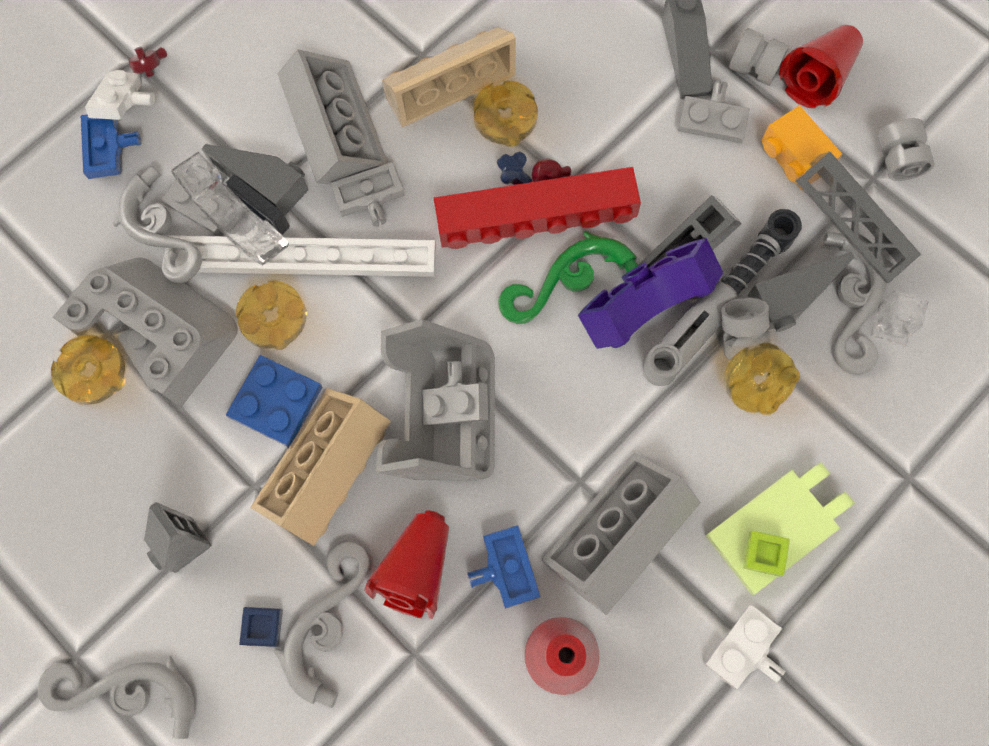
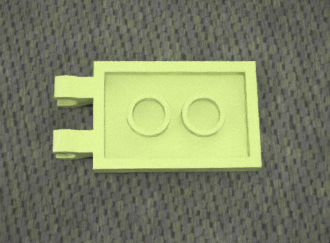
[705,462,855,595]

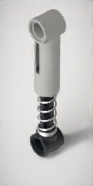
[643,209,802,386]

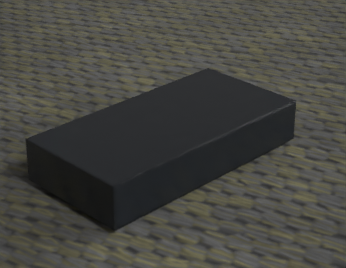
[226,174,290,235]

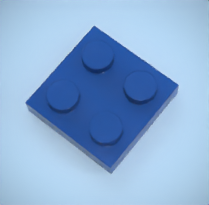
[226,355,323,448]

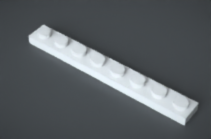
[164,236,436,277]

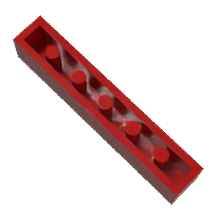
[433,167,641,249]

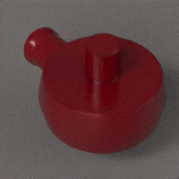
[128,47,167,77]
[532,158,571,182]

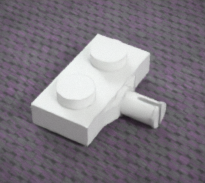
[85,70,155,120]
[705,605,786,690]

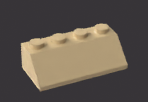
[382,27,516,127]
[250,388,391,546]

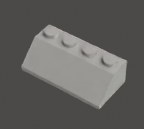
[277,49,388,185]
[542,453,701,615]

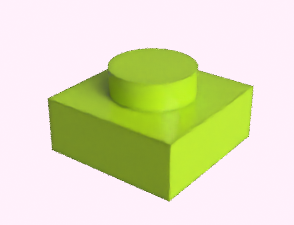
[743,530,790,577]

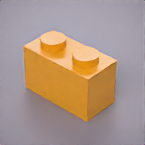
[761,105,842,190]

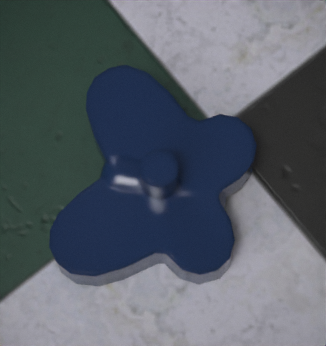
[497,152,532,185]

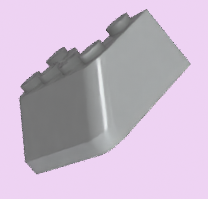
[52,257,238,408]
[376,319,495,480]

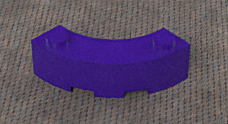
[578,238,724,349]

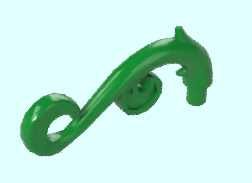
[498,231,639,324]

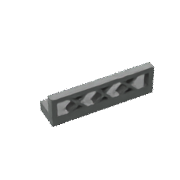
[795,151,921,283]

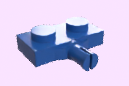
[80,114,141,179]
[467,525,541,609]

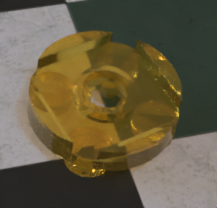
[474,81,538,147]
[236,280,307,350]
[51,335,125,405]
[724,343,800,415]

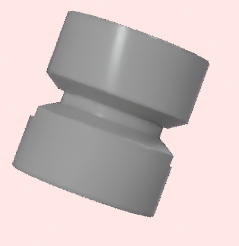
[729,28,789,86]
[878,118,934,181]
[722,298,770,363]

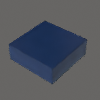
[239,607,283,647]

